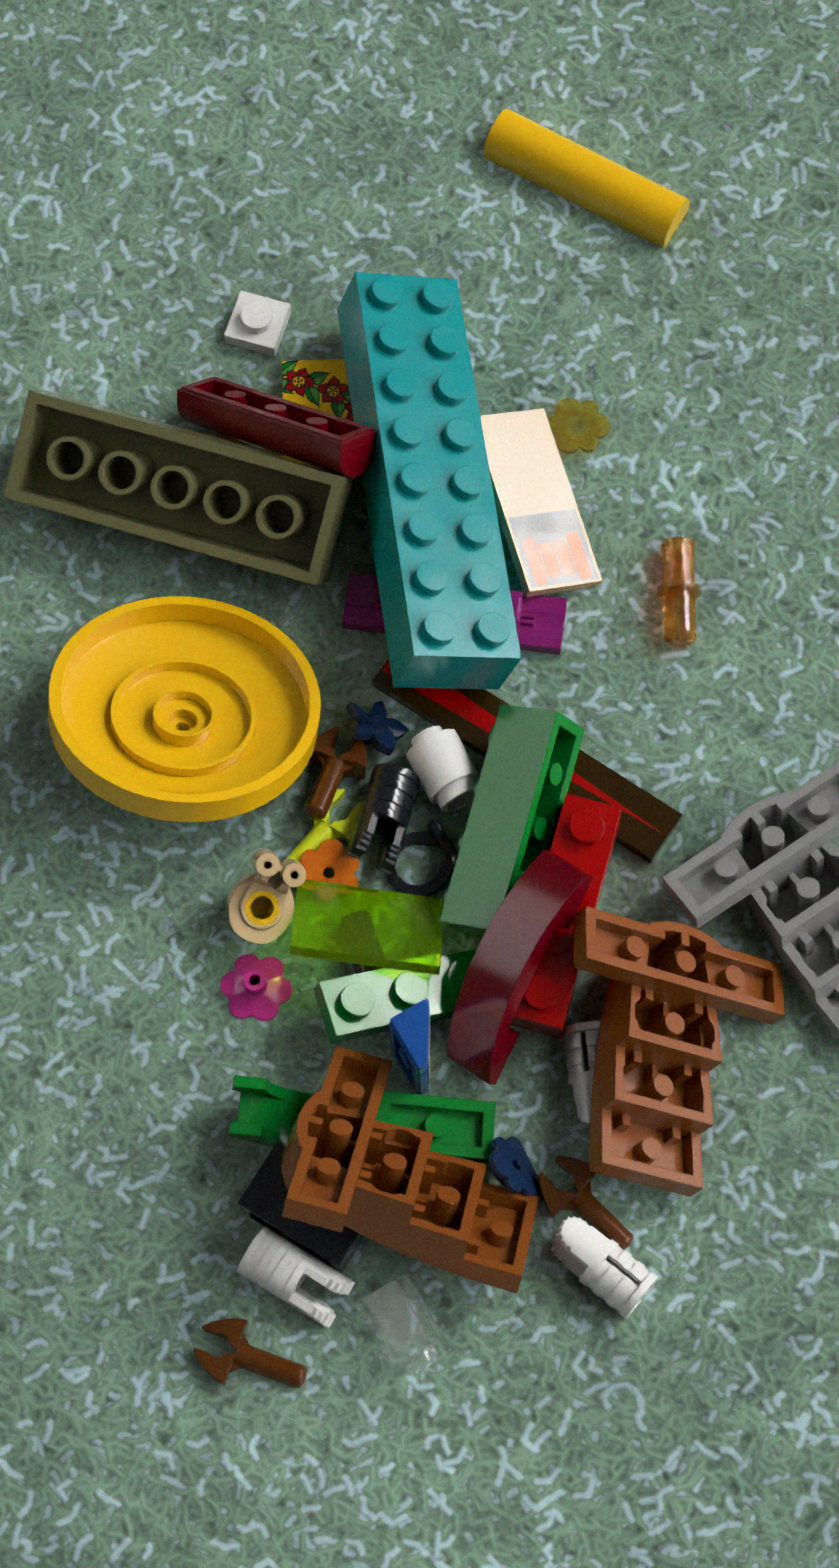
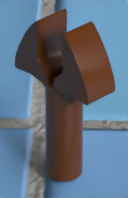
[305,727,367,820]
[539,1156,633,1250]
[194,1318,307,1388]

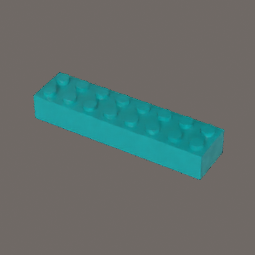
[337,272,521,690]

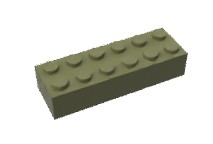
[3,390,356,586]

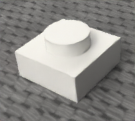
[224,291,292,356]

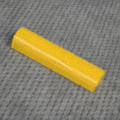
[483,108,690,248]

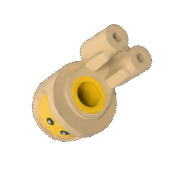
[226,849,306,944]

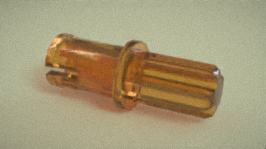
[657,537,701,647]

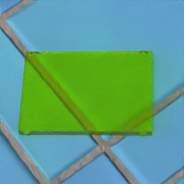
[289,880,443,975]

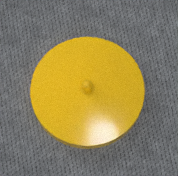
[48,596,321,822]

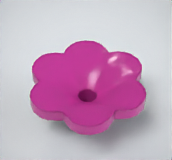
[220,954,293,1021]

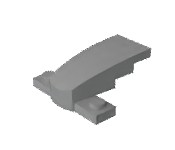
[662,761,839,1039]

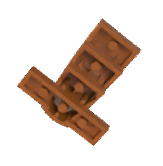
[573,906,785,1197]
[281,1046,539,1294]

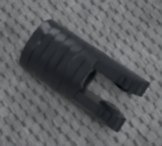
[346,763,421,875]

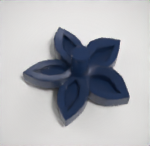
[346,701,409,756]

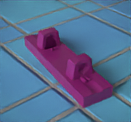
[342,572,567,655]

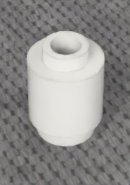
[406,726,480,813]

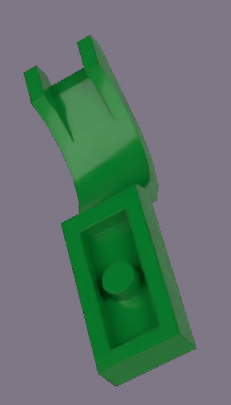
[228,1075,496,1163]

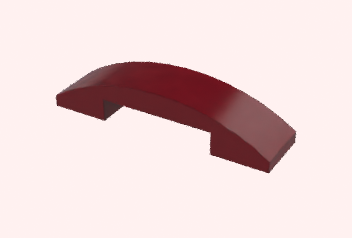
[447,850,593,1085]

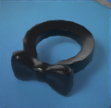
[385,820,458,898]

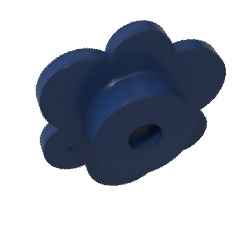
[489,1137,539,1197]

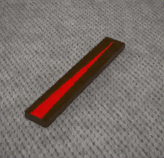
[372,658,683,864]

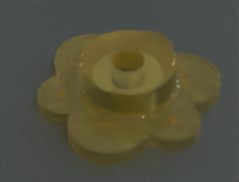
[548,398,610,454]

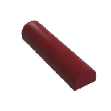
[177,376,377,478]

